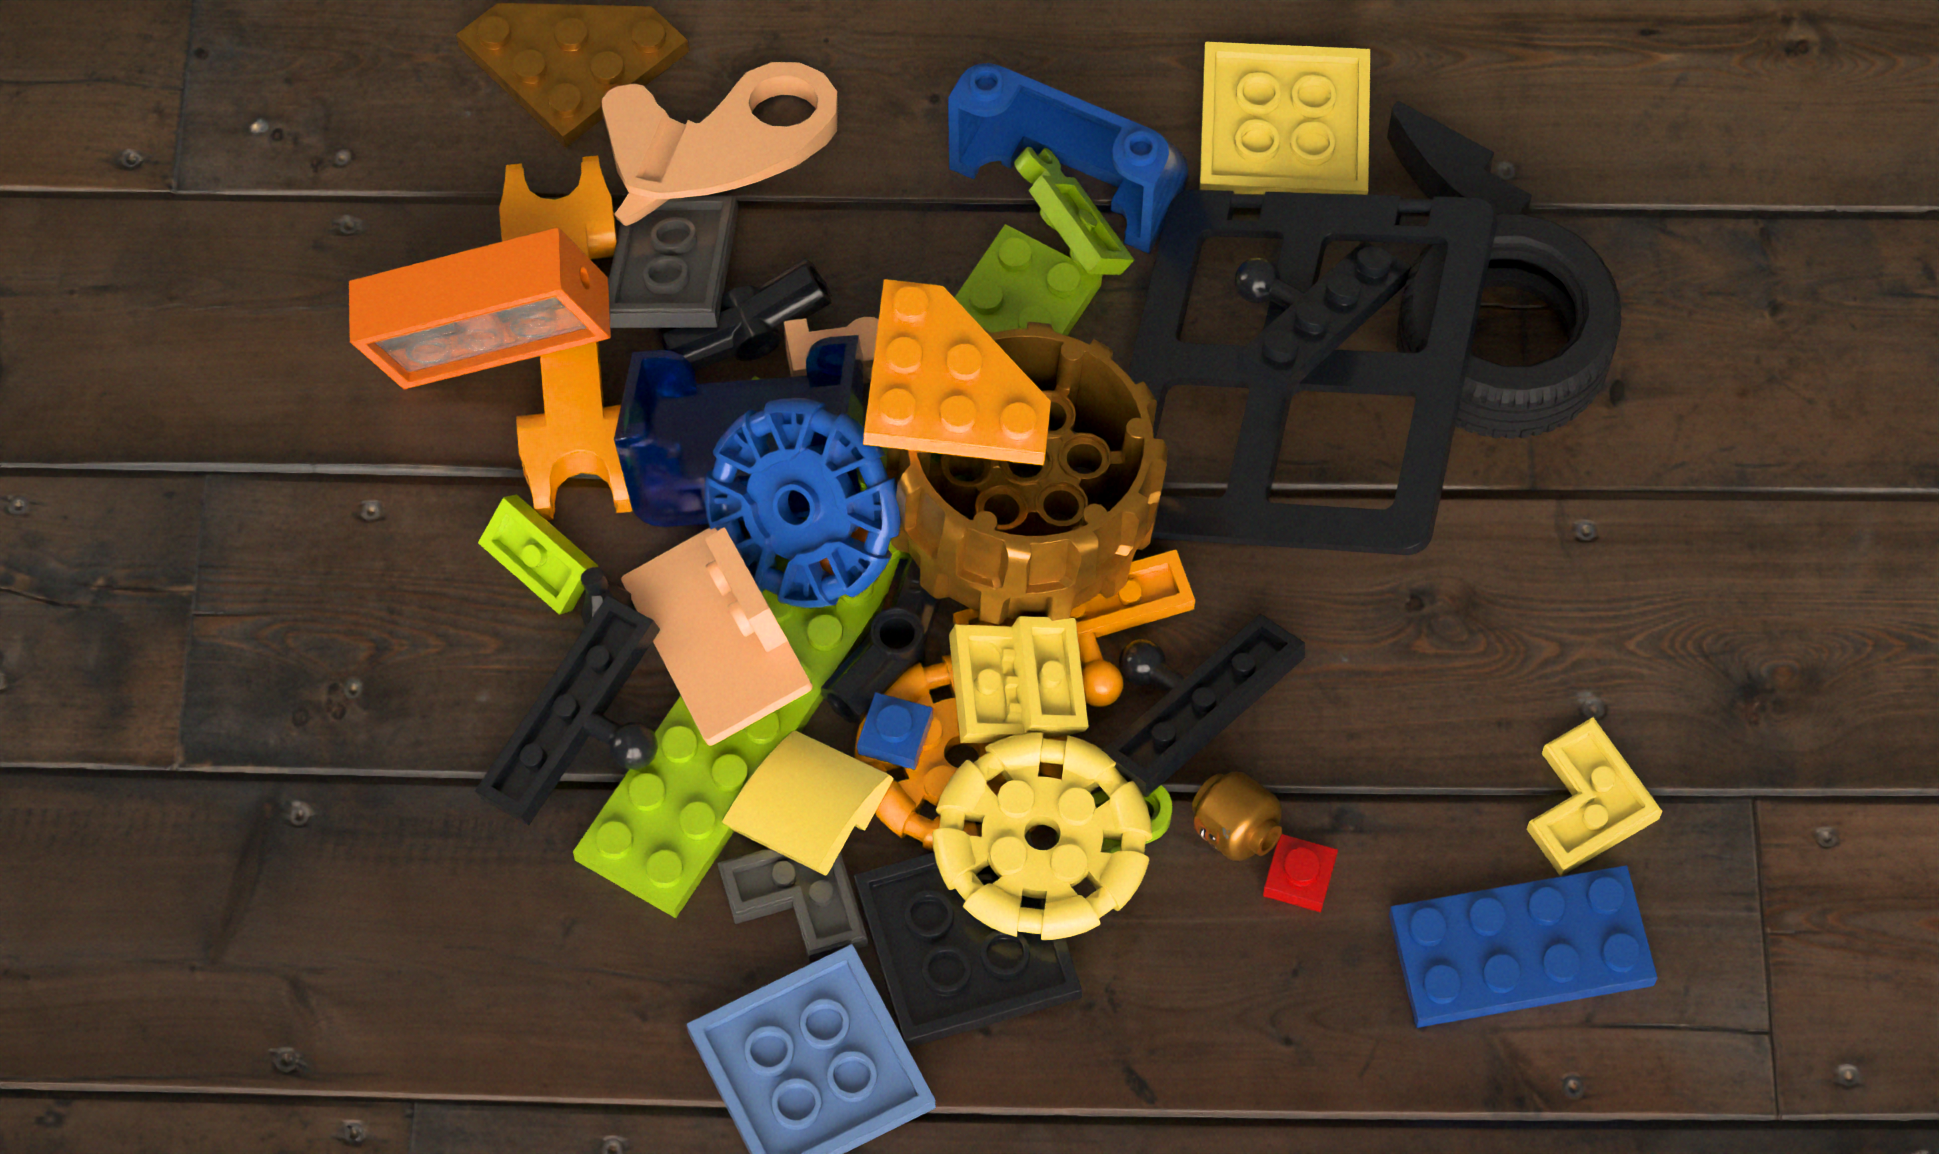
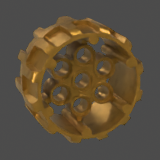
[886,322,1168,625]

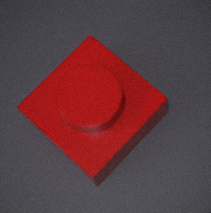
[1263,834,1338,912]

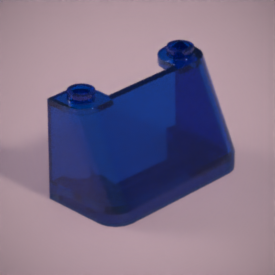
[614,335,863,527]

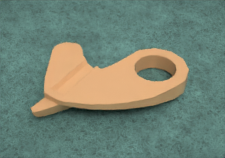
[602,62,838,226]

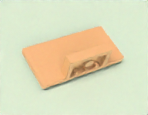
[621,527,813,745]

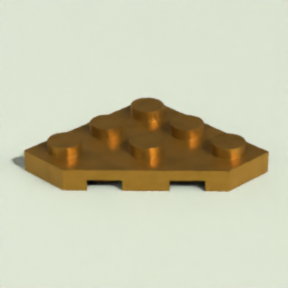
[456,3,689,148]

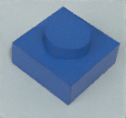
[857,692,933,770]

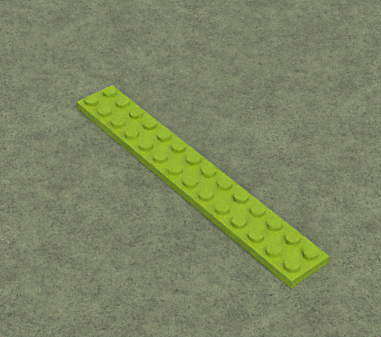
[573,224,1102,918]

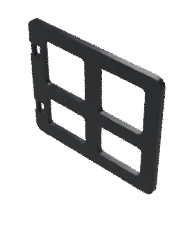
[1096,190,1497,555]

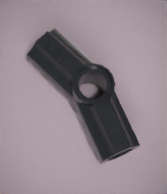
[659,258,832,377]
[821,557,942,724]

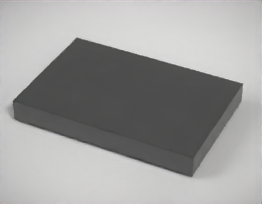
[608,196,739,328]

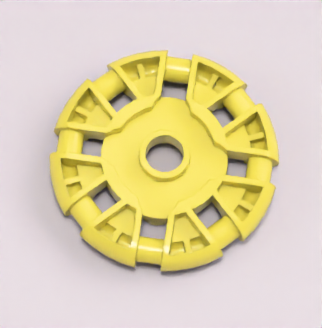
[932,732,1152,940]

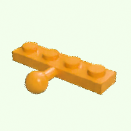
[953,549,1195,707]

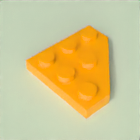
[863,279,1051,465]

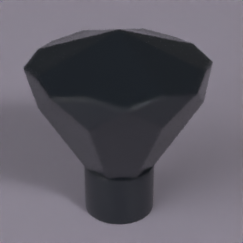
[581,567,636,626]

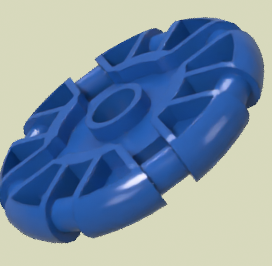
[704,398,901,608]

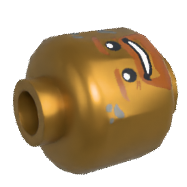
[1192,771,1282,861]

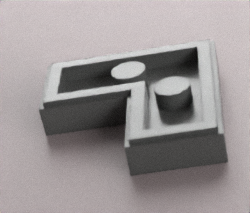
[718,848,868,962]

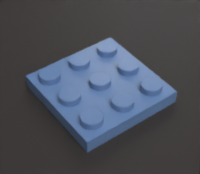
[686,944,936,1154]

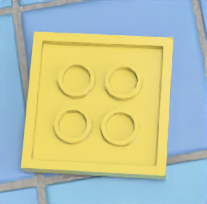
[1199,42,1370,195]

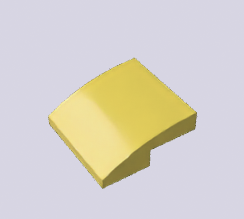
[949,616,1089,743]
[722,730,894,876]

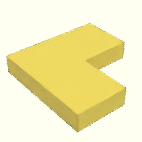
[1527,717,1662,877]

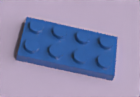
[1389,865,1658,1028]

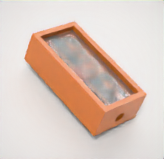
[349,227,611,389]

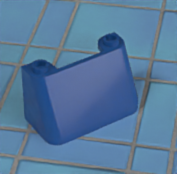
[948,63,1188,254]

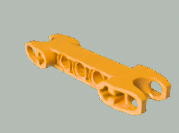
[499,155,639,521]

